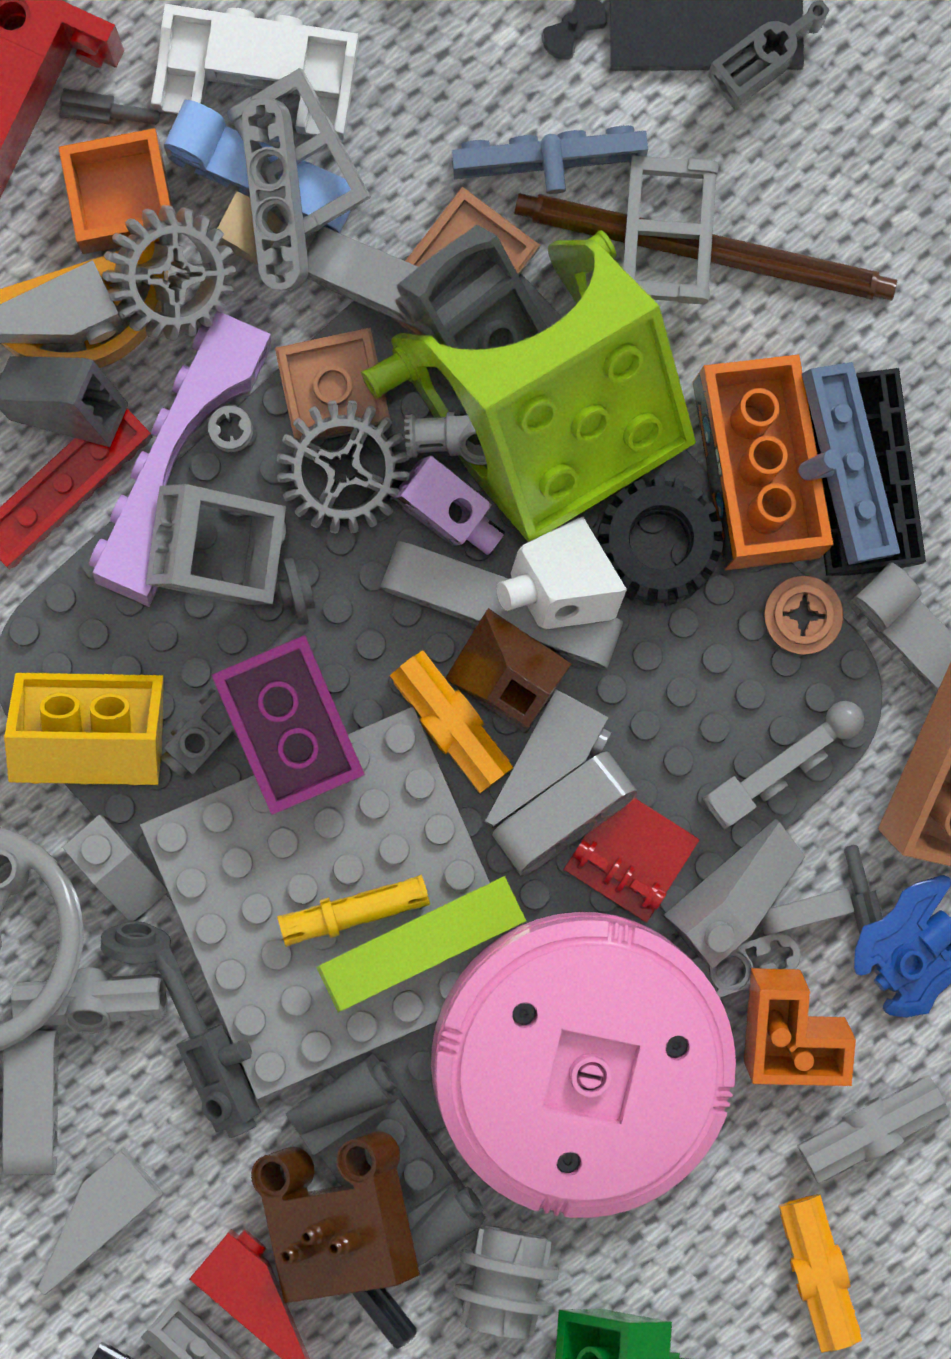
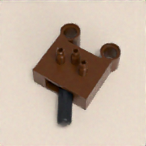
[251,1131,420,1349]

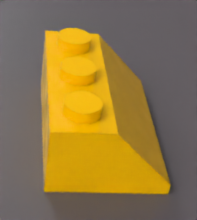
[4,673,164,785]

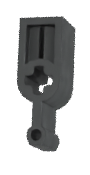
[708,0,830,109]

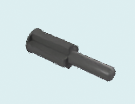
[59,88,160,125]
[844,845,883,935]

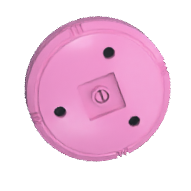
[431,912,736,1218]

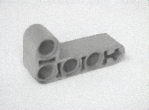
[307,227,439,343]
[849,563,951,696]

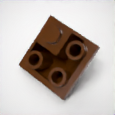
[445,608,571,733]

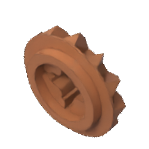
[764,576,843,655]

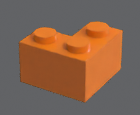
[744,968,856,1086]

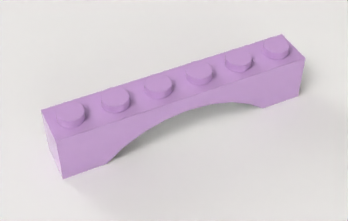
[89,311,271,607]

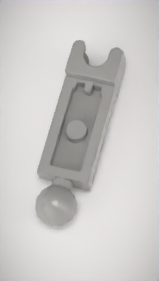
[702,701,865,830]

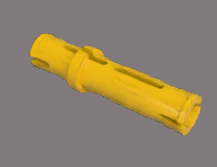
[277,874,430,947]

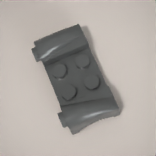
[395,225,548,416]
[285,1053,486,1267]

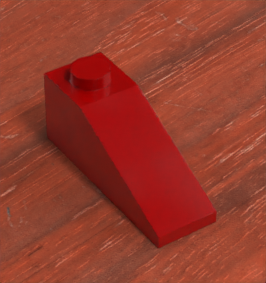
[189,1229,310,1359]

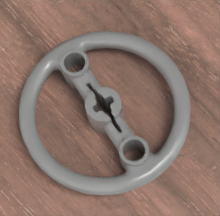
[0,827,83,1050]

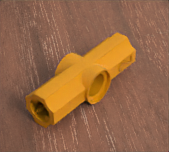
[389,650,514,794]
[778,1194,862,1353]

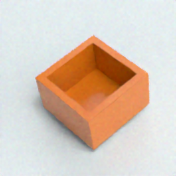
[58,128,178,254]

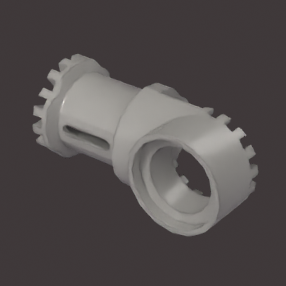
[404,412,487,465]

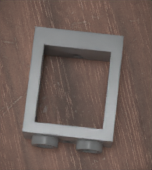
[146,484,286,605]

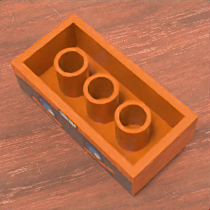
[692,354,833,570]

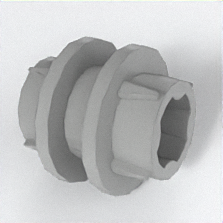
[453,1226,559,1340]

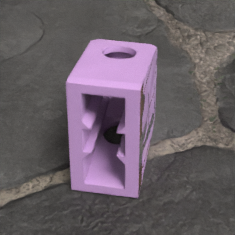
[390,456,505,555]

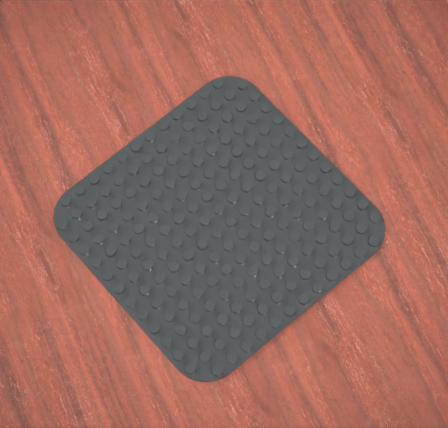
[0,256,882,1130]

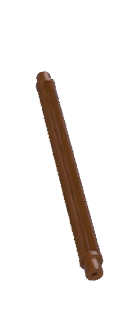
[514,193,897,301]

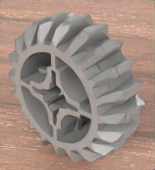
[102,205,237,341]
[277,400,410,534]

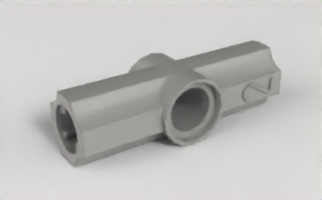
[11,967,168,1034]
[797,1075,950,1184]

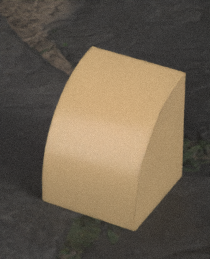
[217,191,283,266]

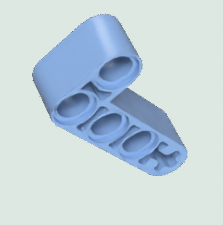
[164,100,351,233]

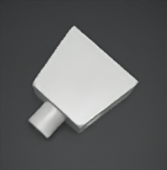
[497,517,627,629]

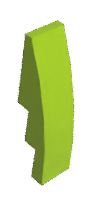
[316,876,526,1012]

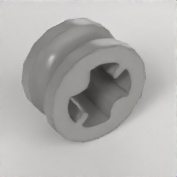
[208,406,253,452]

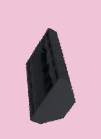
[807,368,926,576]

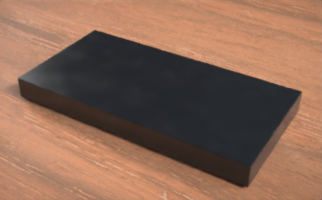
[609,0,804,71]

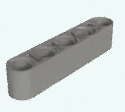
[380,541,624,669]

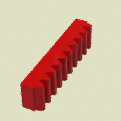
[0,408,153,570]

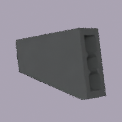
[0,356,128,447]

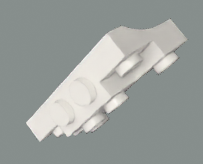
[151,4,359,140]

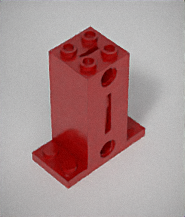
[0,0,124,198]

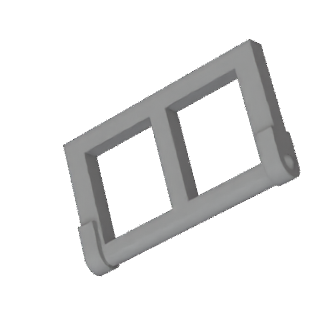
[227,68,371,238]
[623,156,718,304]

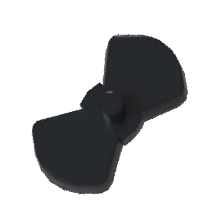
[542,0,607,60]

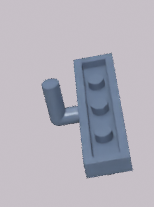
[452,125,648,194]
[799,362,900,565]

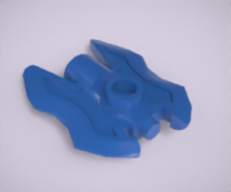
[854,875,951,1018]

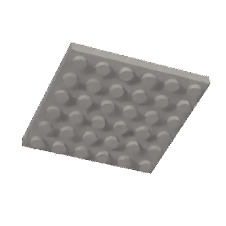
[140,707,511,1100]

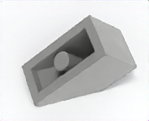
[62,814,168,922]

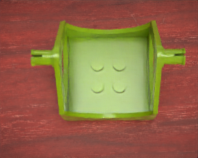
[361,230,696,542]

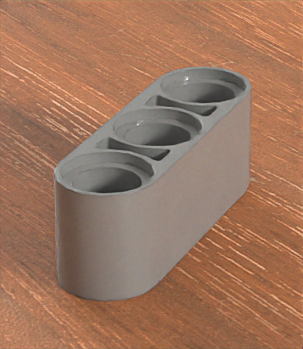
[492,751,637,876]
[2,1030,59,1175]

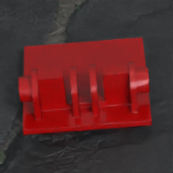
[563,798,700,923]

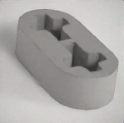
[761,888,854,935]

